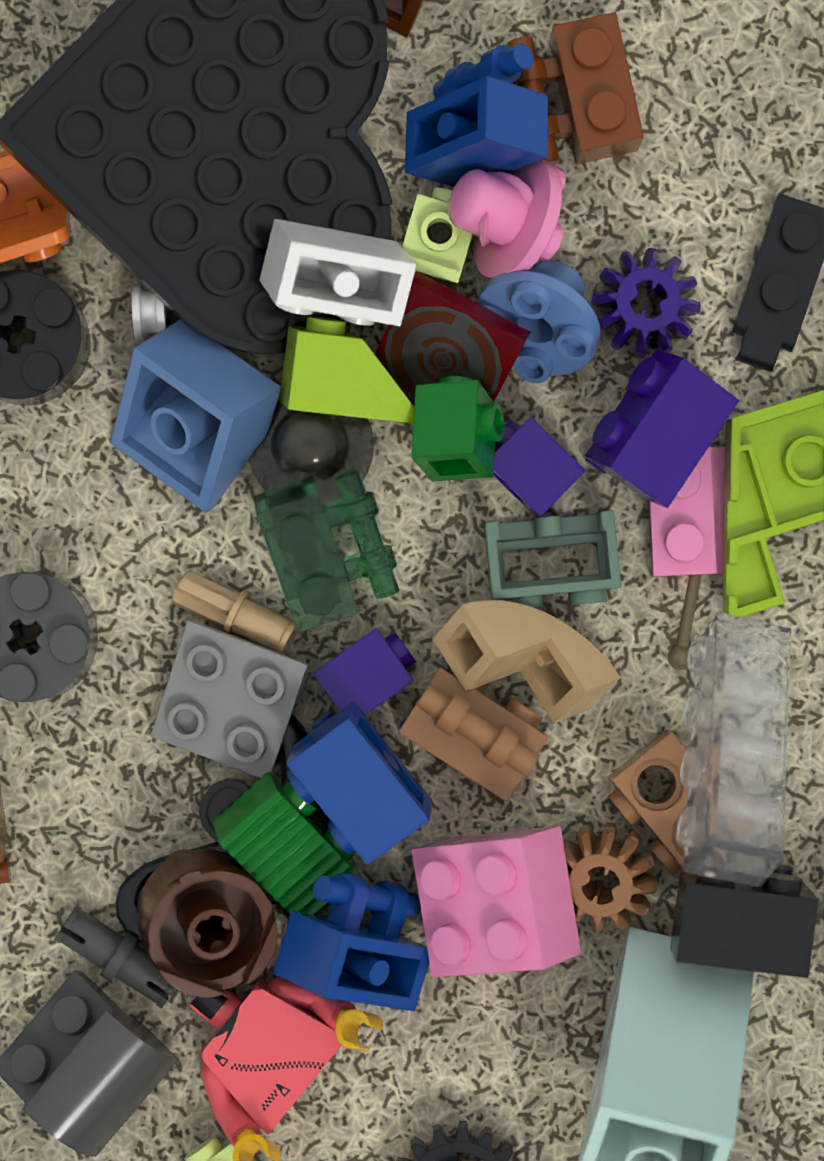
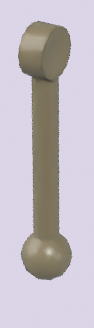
[668,575,702,670]

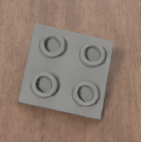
[150,619,309,778]

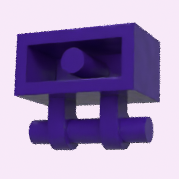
[585,349,740,509]

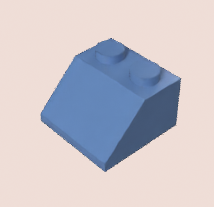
[110,320,282,513]

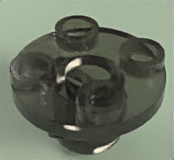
[249,394,374,509]

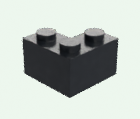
[670,862,819,978]

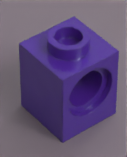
[493,417,586,518]
[313,628,416,715]

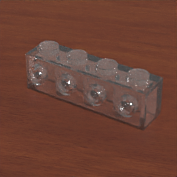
[676,612,791,887]

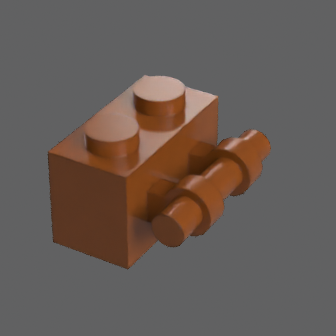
[508,12,644,165]

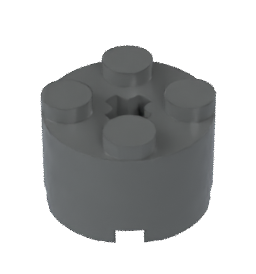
[0,572,98,702]

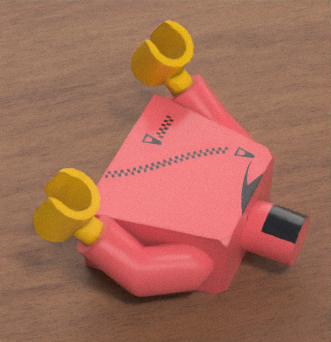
[189,976,383,1161]

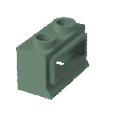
[484,510,621,609]

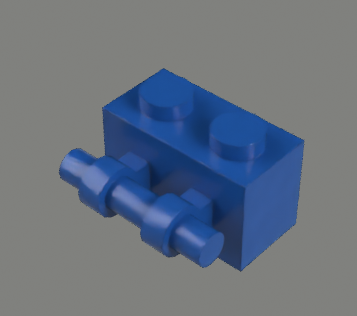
[405,43,549,187]
[286,701,432,865]
[273,872,429,1011]

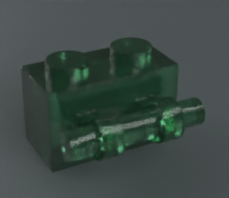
[253,470,399,633]

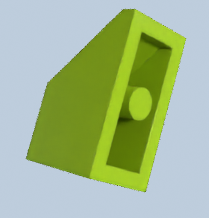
[279,316,414,424]

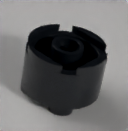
[0,270,91,406]

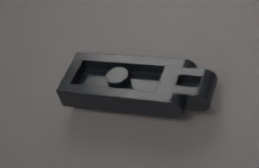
[731,193,824,372]

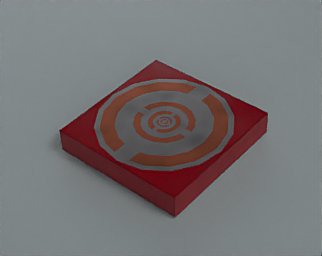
[375,271,531,405]

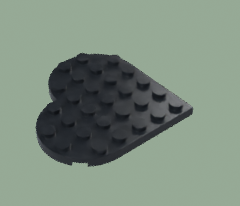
[0,0,392,354]

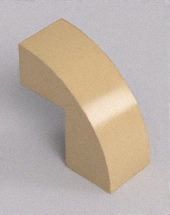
[432,600,621,724]

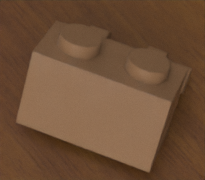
[398,666,549,802]

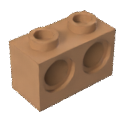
[608,729,754,876]

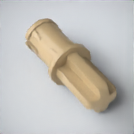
[172,572,300,655]

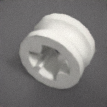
[132,284,170,342]

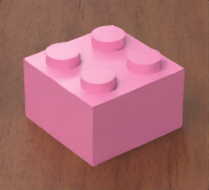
[411,825,581,978]

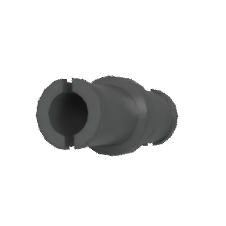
[54,905,176,1009]

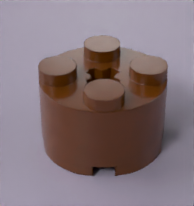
[137,849,278,998]

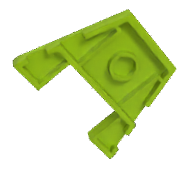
[723,390,824,620]

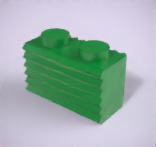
[212,772,362,915]

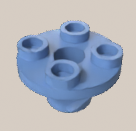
[476,260,600,383]

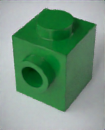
[411,376,504,482]

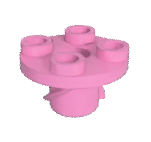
[448,159,566,279]

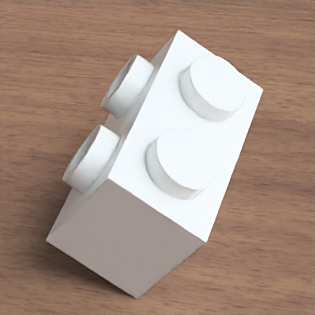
[260,218,417,326]

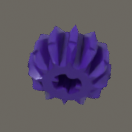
[591,248,701,358]

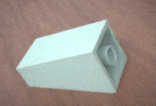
[578,927,754,1161]

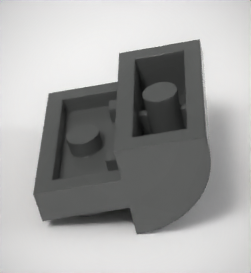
[0,970,179,1157]

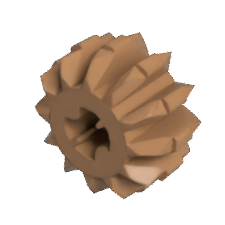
[563,823,659,934]

